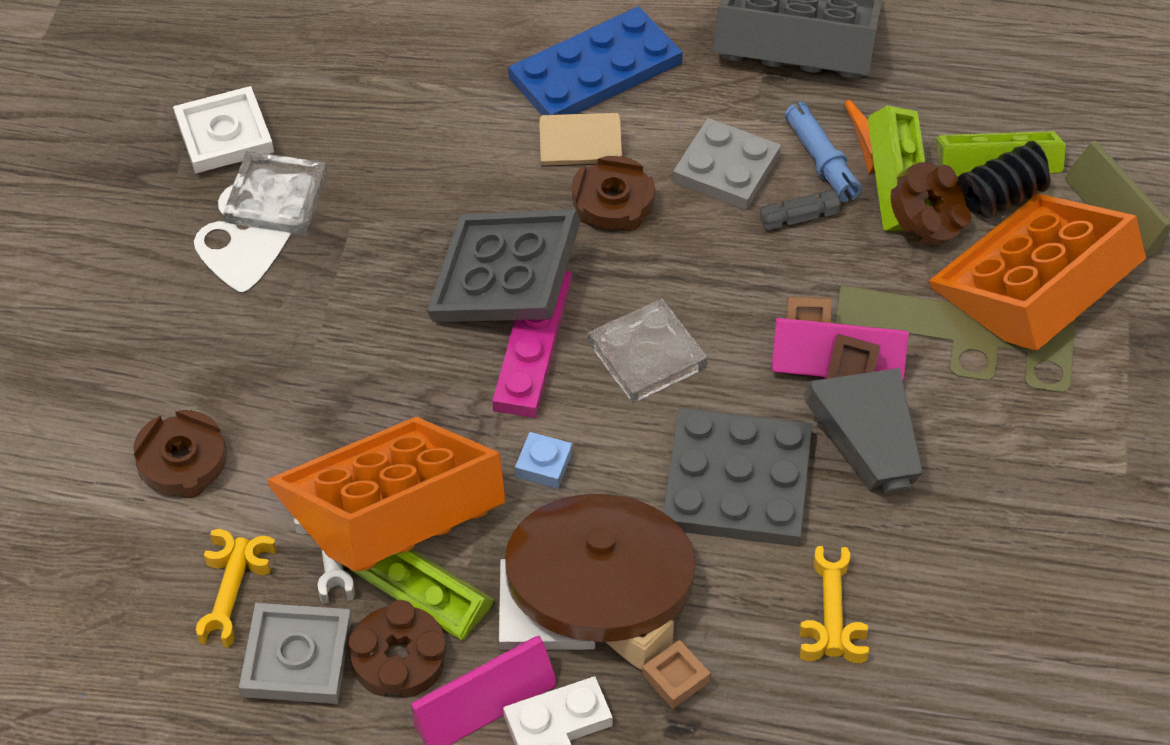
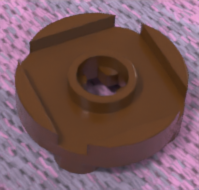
[572,156,655,231]
[890,162,971,246]
[134,410,227,498]
[349,600,446,698]

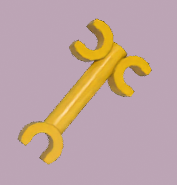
[196,529,277,648]
[799,546,869,663]

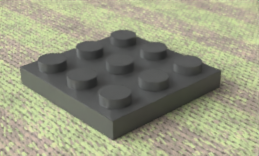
[427,209,581,322]
[663,408,812,547]

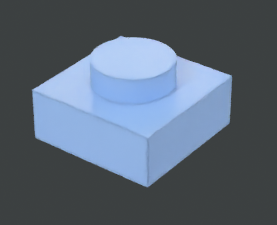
[515,432,572,489]

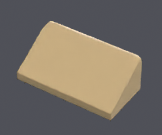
[539,113,622,166]

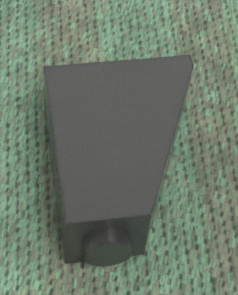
[804,368,923,494]

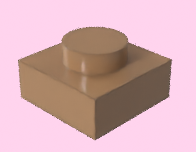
[786,296,832,323]
[642,639,711,709]

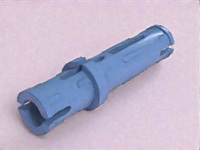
[784,102,862,202]

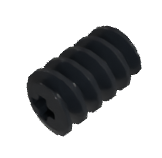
[957,141,1051,218]

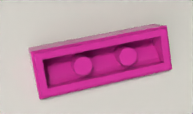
[771,318,909,381]
[411,636,556,745]

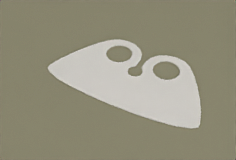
[194,176,311,292]

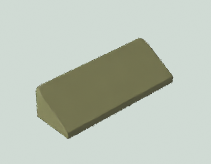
[1065,140,1170,258]

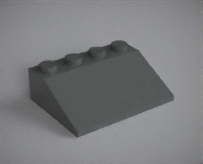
[713,0,882,78]

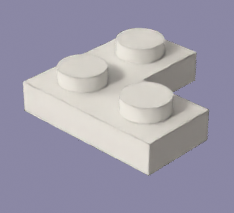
[503,676,613,745]

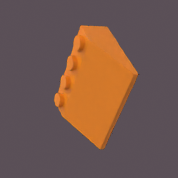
[929,193,1146,351]
[268,416,506,572]

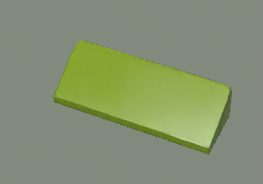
[868,106,932,231]
[936,131,1066,176]
[349,549,495,640]

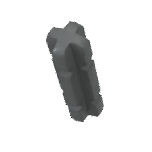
[760,190,841,230]

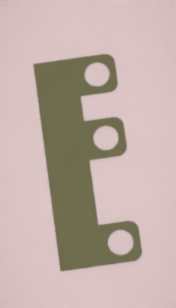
[835,285,1076,392]

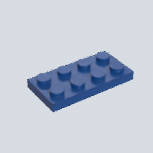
[508,6,683,115]

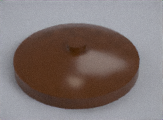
[505,494,695,642]

